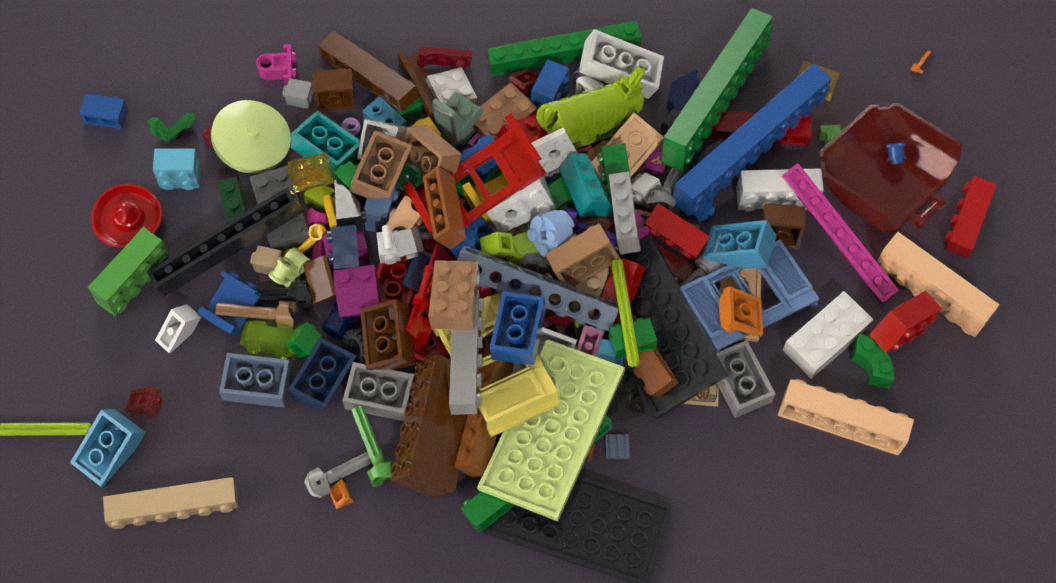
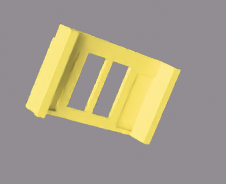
[433,293,560,437]

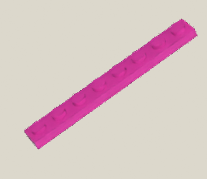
[781,163,899,303]

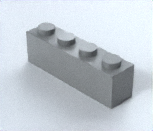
[609,171,641,254]

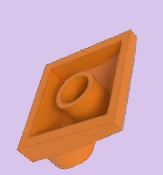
[719,286,763,336]

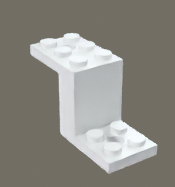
[486,127,578,232]

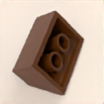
[360,299,415,370]

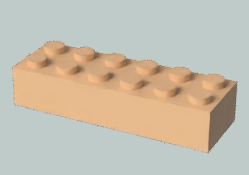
[877,232,1000,337]
[777,379,914,456]

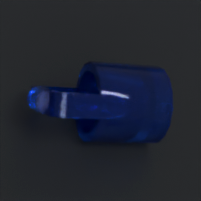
[321,301,360,341]

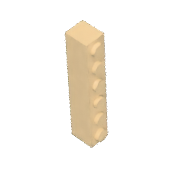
[103,477,239,529]

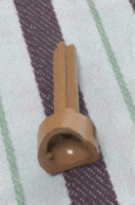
[215,301,296,329]

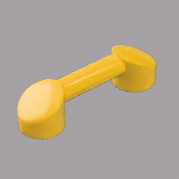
[283,224,326,257]

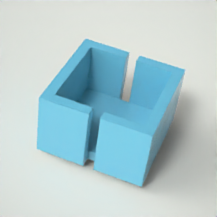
[153,149,201,190]

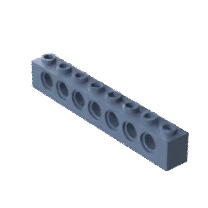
[457,245,619,332]

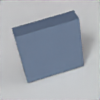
[605,434,630,459]

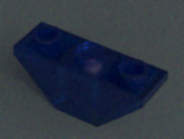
[666,69,701,113]

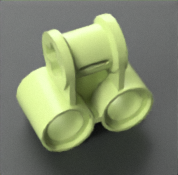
[269,247,311,288]

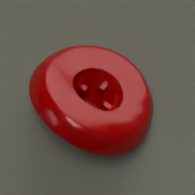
[91,184,162,248]

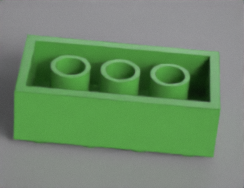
[88,227,169,317]

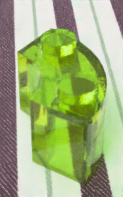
[239,321,296,359]

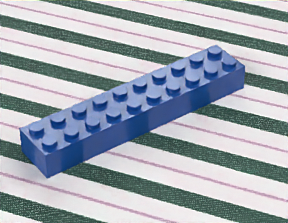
[673,63,832,217]

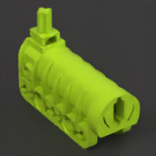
[536,66,645,149]

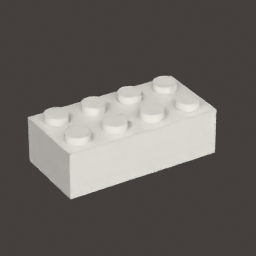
[579,29,664,99]
[736,169,823,212]
[783,291,874,379]

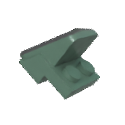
[432,92,484,147]

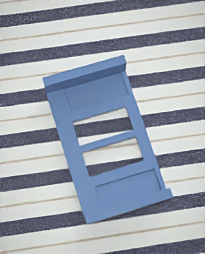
[680,240,819,353]

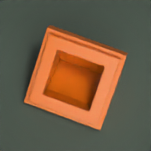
[330,480,354,509]

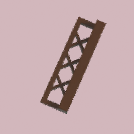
[398,51,435,124]

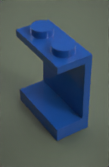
[197,271,262,336]

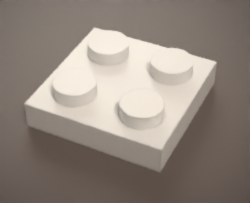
[426,67,477,104]

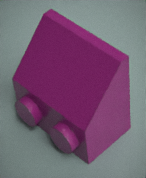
[333,265,381,318]

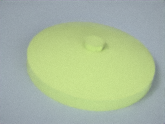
[211,100,291,174]

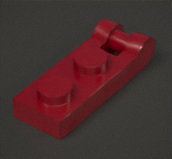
[417,46,472,68]

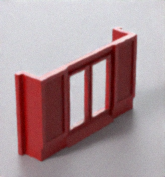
[404,113,546,234]

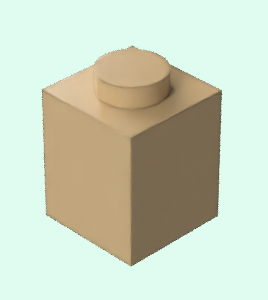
[250,245,283,275]

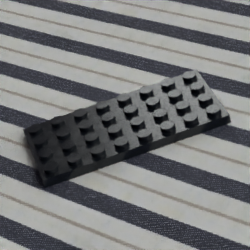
[600,235,728,418]
[482,475,672,583]

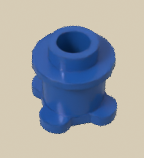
[886,143,907,164]

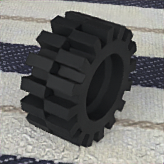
[342,327,366,365]

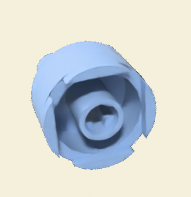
[527,210,576,256]

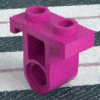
[256,44,297,85]

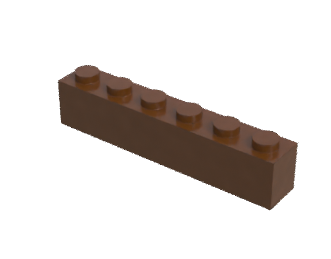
[318,31,418,112]

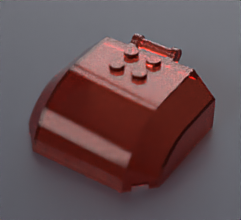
[819,103,963,233]

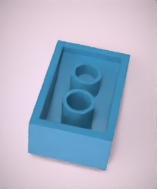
[703,220,776,269]
[70,409,146,487]

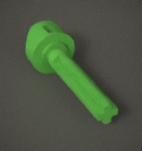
[351,405,394,488]

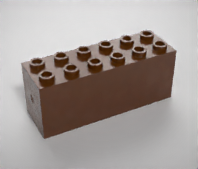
[390,354,467,498]

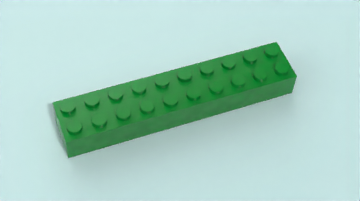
[661,8,774,172]

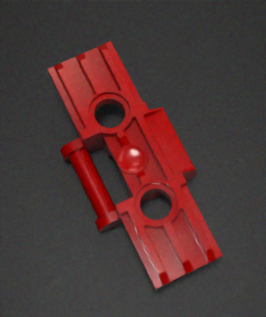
[405,244,457,345]

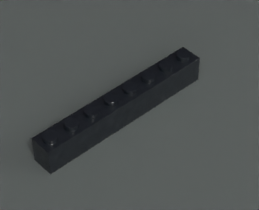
[147,187,304,296]

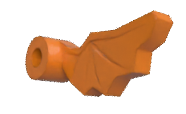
[910,50,932,74]

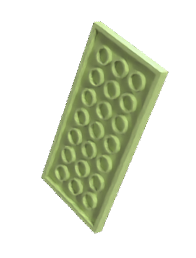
[477,339,625,521]

